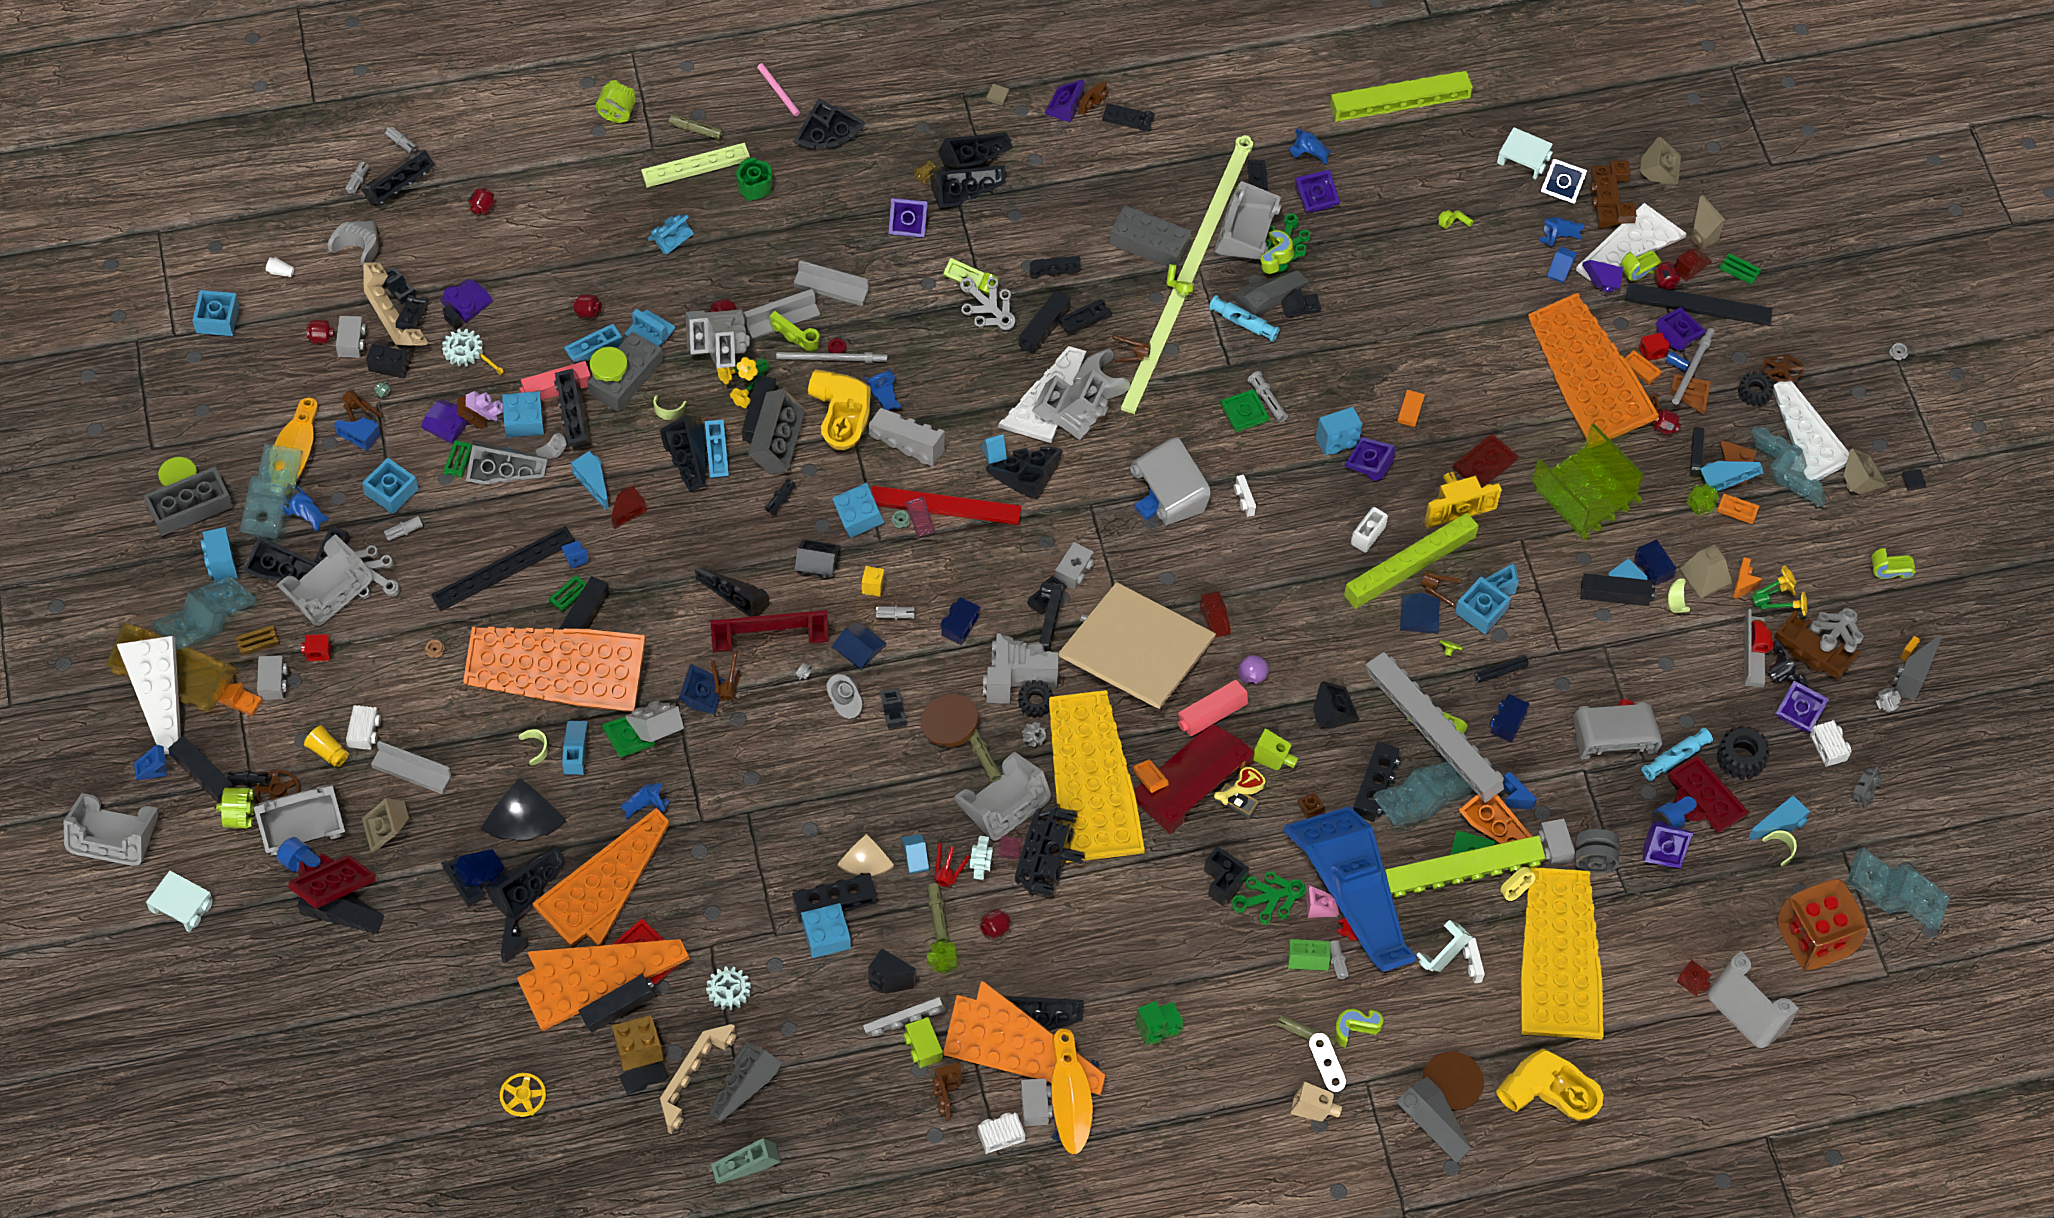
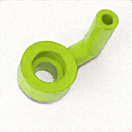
[1438,210,1473,229]
[1166,264,1194,295]

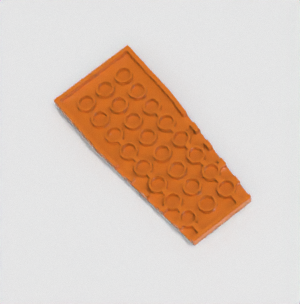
[1528,293,1659,448]
[463,626,646,712]

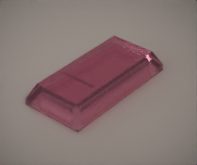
[906,497,935,537]

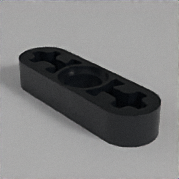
[1690,427,1704,476]

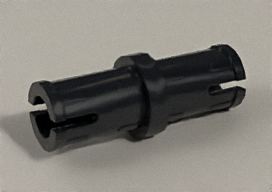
[765,479,796,515]
[227,770,269,786]

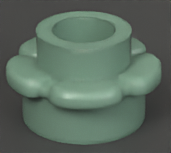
[374,381,391,399]
[891,510,910,528]

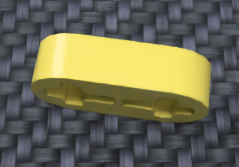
[1500,867,1535,901]

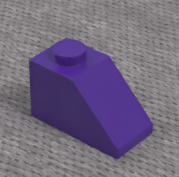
[1582,260,1623,293]

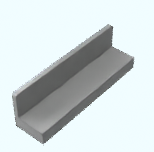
[794,261,869,306]
[744,289,820,339]
[1744,609,1765,688]
[371,741,452,794]

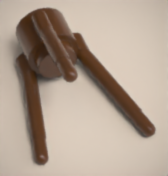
[1112,335,1151,362]
[342,390,383,422]
[1422,571,1462,608]
[711,651,741,700]

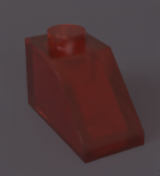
[1675,249,1712,282]
[611,486,647,529]
[1200,591,1231,638]

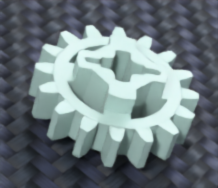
[442,329,483,367]
[970,836,993,880]
[706,966,751,1011]

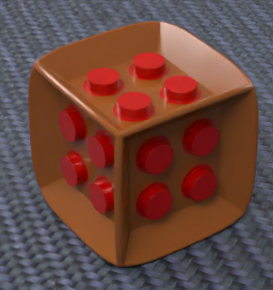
[1777,879,1868,970]

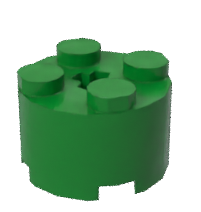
[736,158,773,201]

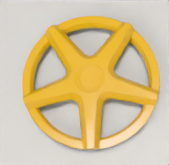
[499,1073,546,1117]

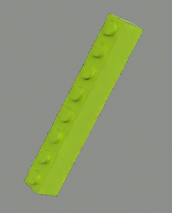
[1329,71,1472,122]
[1344,512,1479,609]
[1385,835,1545,898]

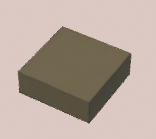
[986,84,1009,106]

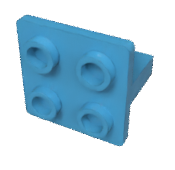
[647,214,694,255]
[625,309,675,347]

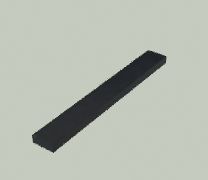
[1625,283,1773,326]
[431,526,575,612]

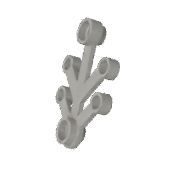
[960,277,1015,330]
[355,545,400,599]
[1810,608,1864,652]

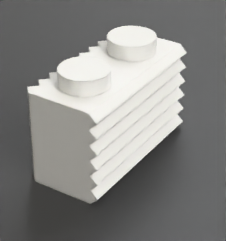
[1351,507,1388,552]
[346,705,381,750]
[1810,720,1851,767]
[978,1113,1025,1154]

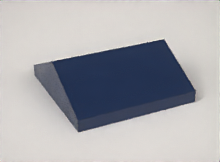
[1541,159,1587,204]
[1400,593,1440,634]
[832,621,887,670]
[679,664,725,714]

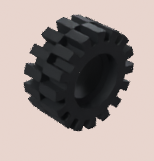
[1738,371,1774,407]
[1018,680,1053,718]

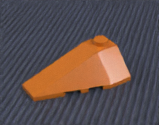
[1459,794,1532,844]

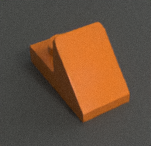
[1733,557,1762,599]
[218,683,263,717]

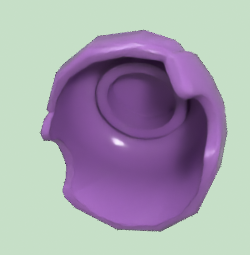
[1237,655,1269,684]

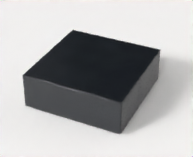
[443,305,462,330]
[1902,469,1926,491]

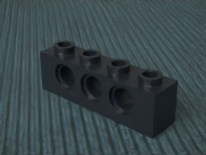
[1353,741,1401,823]
[792,874,876,923]

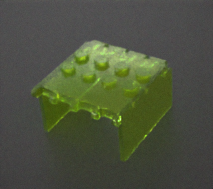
[1532,423,1644,540]

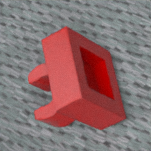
[1336,918,1358,941]

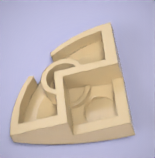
[838,834,894,877]

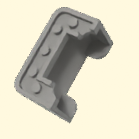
[1214,181,1281,259]
[1130,437,1211,525]
[277,534,372,626]
[1573,702,1662,759]
[954,752,1051,841]
[254,784,345,855]
[64,793,158,866]
[1708,951,1799,1048]

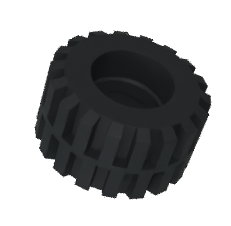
[1717,726,1770,780]

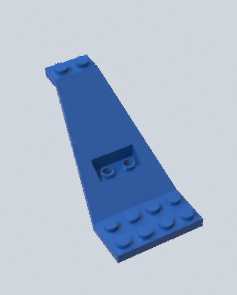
[1284,806,1417,972]

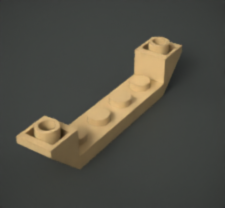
[363,263,428,345]
[660,1024,737,1134]

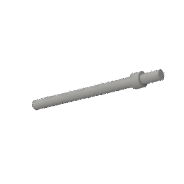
[1672,328,1714,405]
[776,352,887,363]

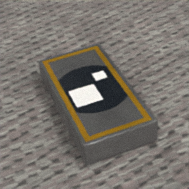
[1215,783,1260,819]

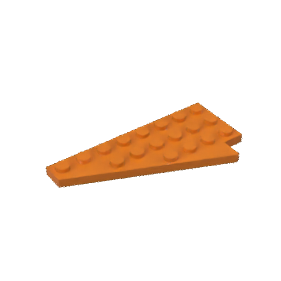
[532,808,670,948]
[517,939,690,1032]
[943,981,1106,1095]

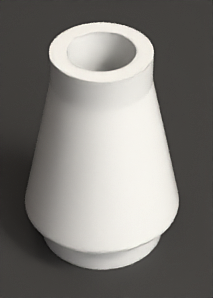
[266,257,295,277]

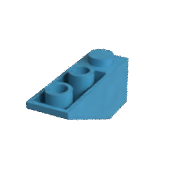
[562,721,588,775]

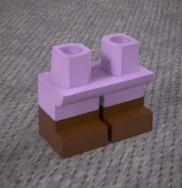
[457,391,503,429]

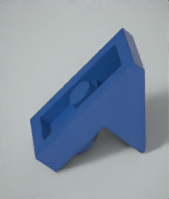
[1547,246,1577,284]
[1134,488,1159,521]
[134,745,167,781]
[1503,772,1537,810]

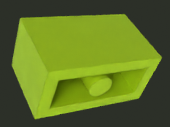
[903,1017,943,1068]

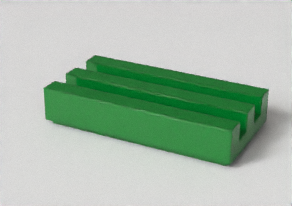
[1720,253,1761,285]
[443,440,472,478]
[549,575,587,613]

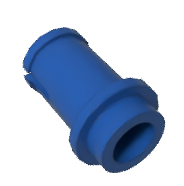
[1666,352,1690,372]

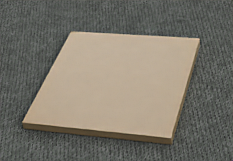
[1059,582,1216,709]

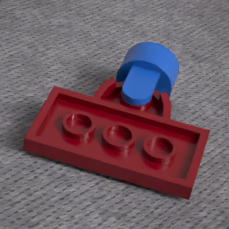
[1652,755,1749,833]
[277,837,376,909]

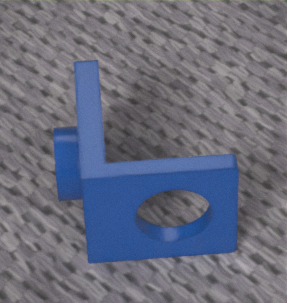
[562,540,589,569]

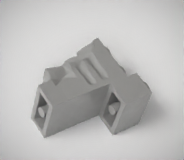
[686,309,750,368]
[1032,370,1108,440]
[983,633,1058,704]

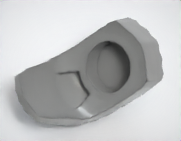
[536,433,567,459]

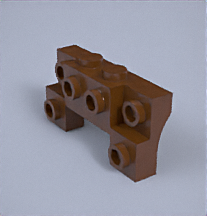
[1590,161,1637,228]
[1774,610,1860,680]

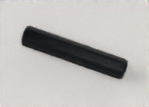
[1474,656,1529,683]

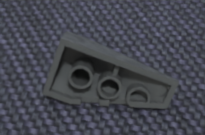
[1231,270,1309,317]
[465,440,548,485]
[709,1041,782,1121]
[1396,1077,1471,1164]

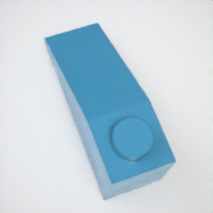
[564,324,623,362]
[705,420,729,478]
[571,451,609,510]
[1700,461,1763,494]
[1748,796,1810,840]

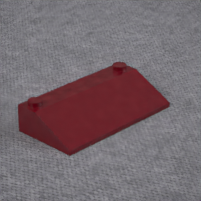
[710,610,828,652]
[1134,724,1255,834]

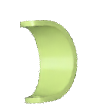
[653,395,687,420]
[1668,579,1690,613]
[519,729,548,765]
[1762,830,1797,867]

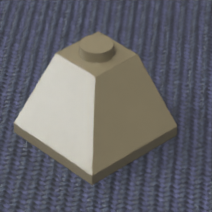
[1640,137,1681,185]
[1691,195,1725,250]
[1844,448,1887,494]
[1679,544,1732,599]
[362,798,409,853]

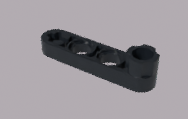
[1039,582,1063,652]

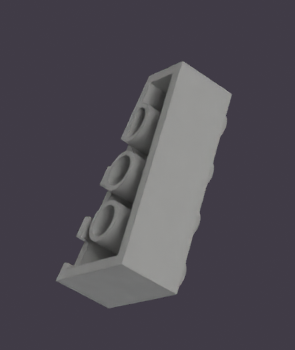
[869,408,945,467]

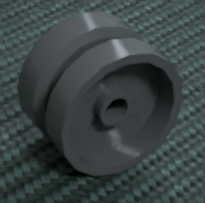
[1575,829,1619,873]

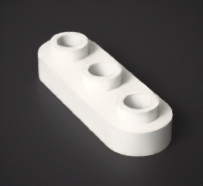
[1309,1033,1346,1092]

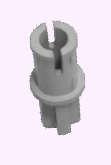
[385,127,418,155]
[345,161,370,194]
[384,516,423,541]
[876,605,914,620]
[1330,940,1349,980]

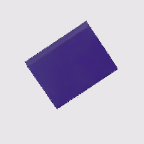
[1045,79,1085,123]
[888,198,928,237]

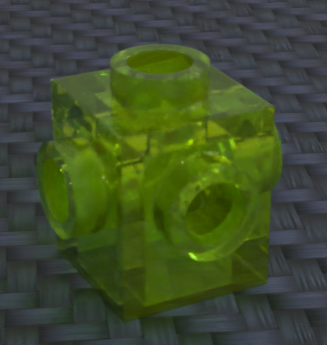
[1686,483,1719,516]
[927,941,957,972]

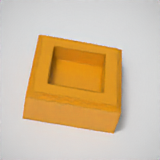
[1900,636,1920,662]

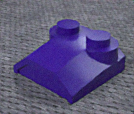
[1295,169,1340,212]
[440,279,493,323]
[1656,307,1707,350]
[421,399,470,444]
[1345,437,1395,481]
[1775,681,1829,733]
[1643,821,1694,869]

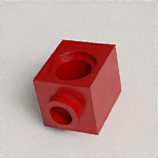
[1639,332,1669,361]
[301,634,331,661]

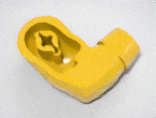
[808,369,871,450]
[1496,1049,1604,1121]

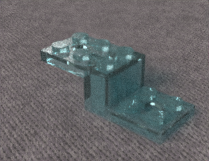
[1751,426,1826,507]
[239,444,303,539]
[152,576,256,650]
[1373,762,1474,826]
[1847,847,1950,931]

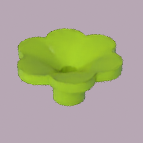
[1439,640,1463,656]

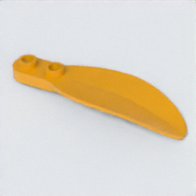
[270,398,318,496]
[1051,1029,1093,1154]

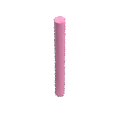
[757,63,800,116]

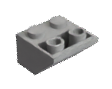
[626,701,684,742]

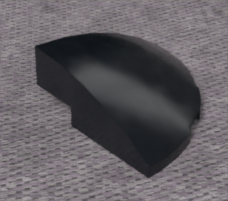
[793,98,866,149]
[986,447,1063,498]
[481,778,566,842]

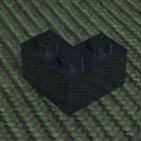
[1204,846,1249,906]

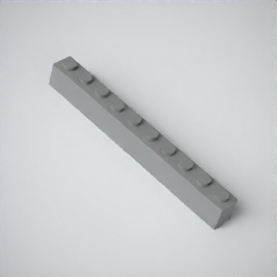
[1365,652,1504,802]

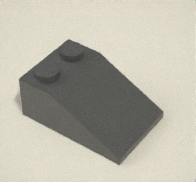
[1892,636,1942,701]

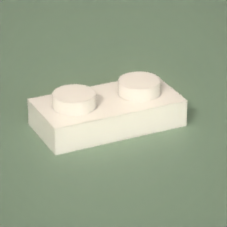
[1234,475,1256,517]
[1463,938,1485,984]

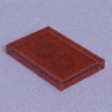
[1453,433,1519,488]

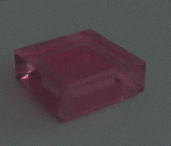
[999,837,1021,860]

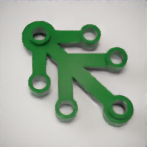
[1265,213,1310,273]
[1232,871,1306,925]

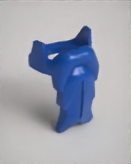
[1289,128,1331,164]
[1540,217,1585,247]
[864,368,901,411]
[279,486,329,531]
[621,782,670,819]

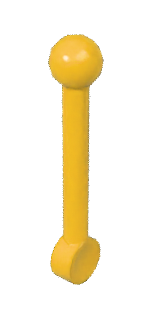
[480,354,504,375]

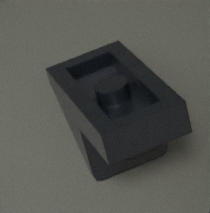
[1281,289,1321,318]
[501,917,529,963]

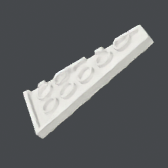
[1576,203,1687,281]
[998,346,1086,443]
[1773,381,1849,486]
[117,636,181,755]

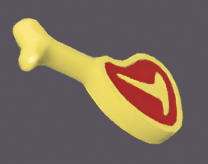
[1214,767,1266,805]

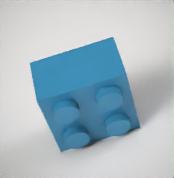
[192,290,240,336]
[502,391,544,438]
[1316,407,1362,456]
[362,458,419,514]
[832,483,885,538]
[200,527,238,583]
[1455,577,1511,635]
[801,903,851,958]

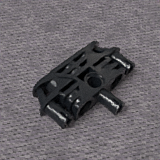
[1015,804,1085,897]

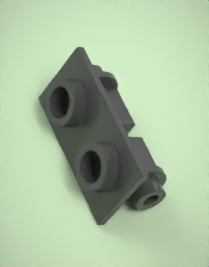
[1851,767,1882,808]

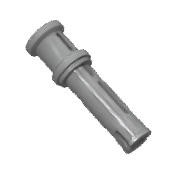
[1247,371,1288,423]

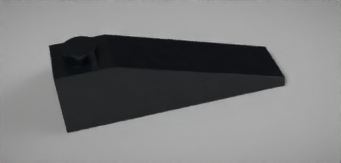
[938,133,1013,169]
[930,165,1005,208]
[660,415,705,492]
[242,536,319,581]
[695,567,769,617]
[484,846,565,921]
[297,893,384,934]
[1003,995,1084,1030]

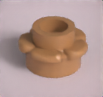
[425,640,444,658]

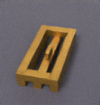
[236,625,279,656]

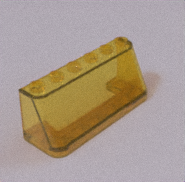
[106,622,237,712]

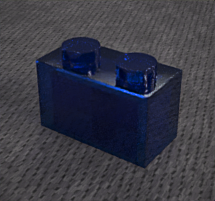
[1634,539,1677,587]
[940,597,980,645]
[1490,694,1530,743]
[453,849,504,887]

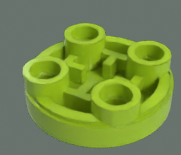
[590,347,628,382]
[158,457,197,487]

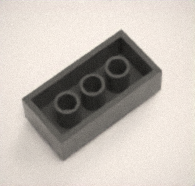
[1109,205,1191,268]
[588,331,663,412]
[748,389,806,474]
[143,467,233,536]

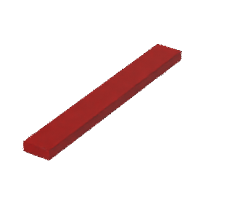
[871,486,1021,525]

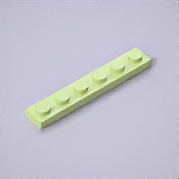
[641,143,750,188]

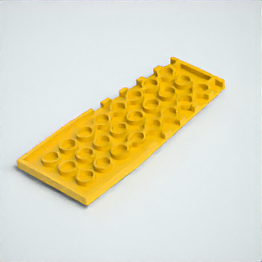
[1049,690,1145,863]
[1520,867,1603,1040]

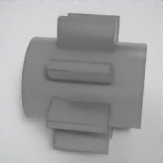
[1876,688,1901,712]
[1022,722,1047,747]

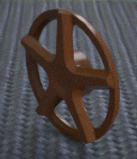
[1762,354,1804,382]
[255,770,300,803]

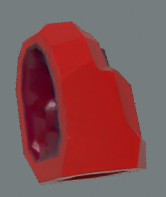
[1751,620,1773,653]

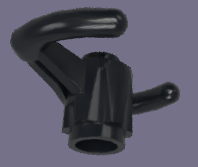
[1767,640,1808,688]

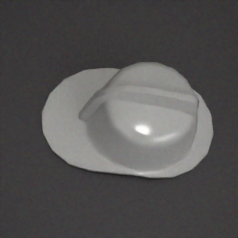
[827,674,862,719]

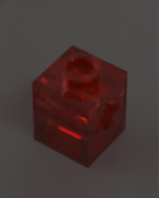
[1677,960,1712,996]

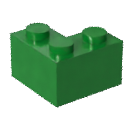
[1135,1001,1184,1045]

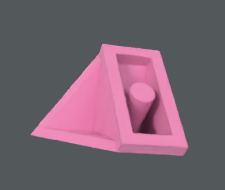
[1304,882,1339,918]

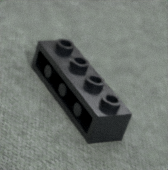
[361,150,435,205]
[554,368,592,449]

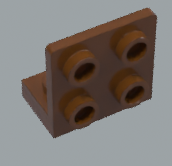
[932,1063,961,1121]

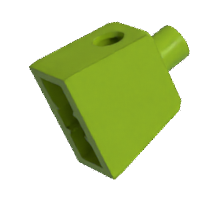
[1253,729,1298,770]

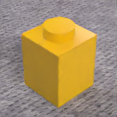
[862,566,884,597]

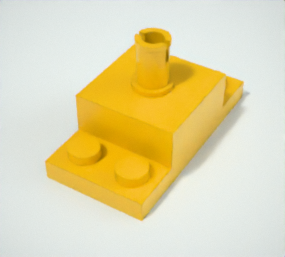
[1424,472,1502,528]

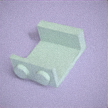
[1497,128,1553,180]
[146,871,213,933]
[1417,920,1473,972]

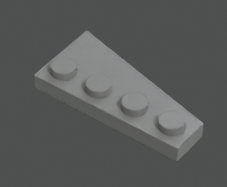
[863,997,948,1037]

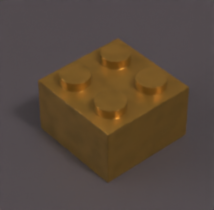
[611,1015,663,1071]

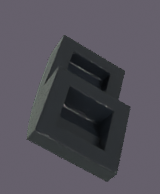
[383,267,416,304]
[1027,576,1067,614]
[880,688,907,729]
[619,1061,668,1094]

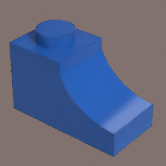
[334,417,380,451]

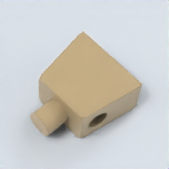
[1290,1082,1342,1121]

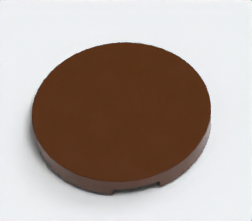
[921,694,979,747]
[1422,1052,1484,1110]

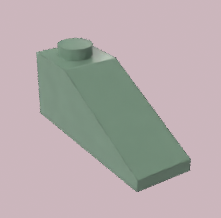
[711,1138,781,1184]

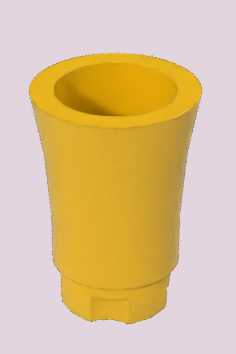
[304,725,349,767]

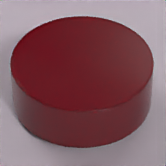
[828,338,846,354]

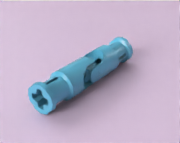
[1209,295,1280,342]
[1642,727,1713,781]

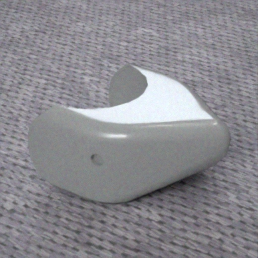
[328,221,379,266]
[1073,348,1130,399]

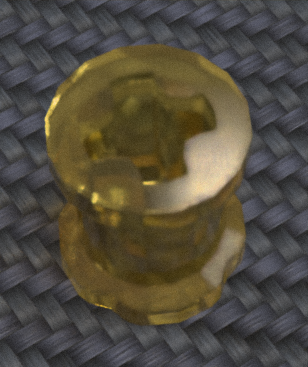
[914,160,937,183]

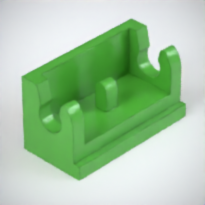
[1288,939,1330,971]

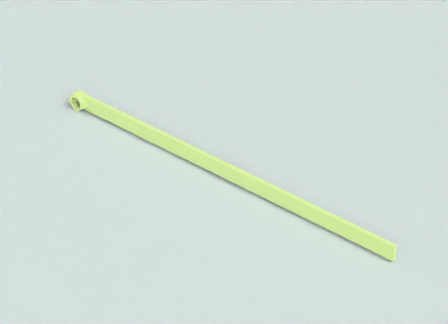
[1121,135,1253,414]

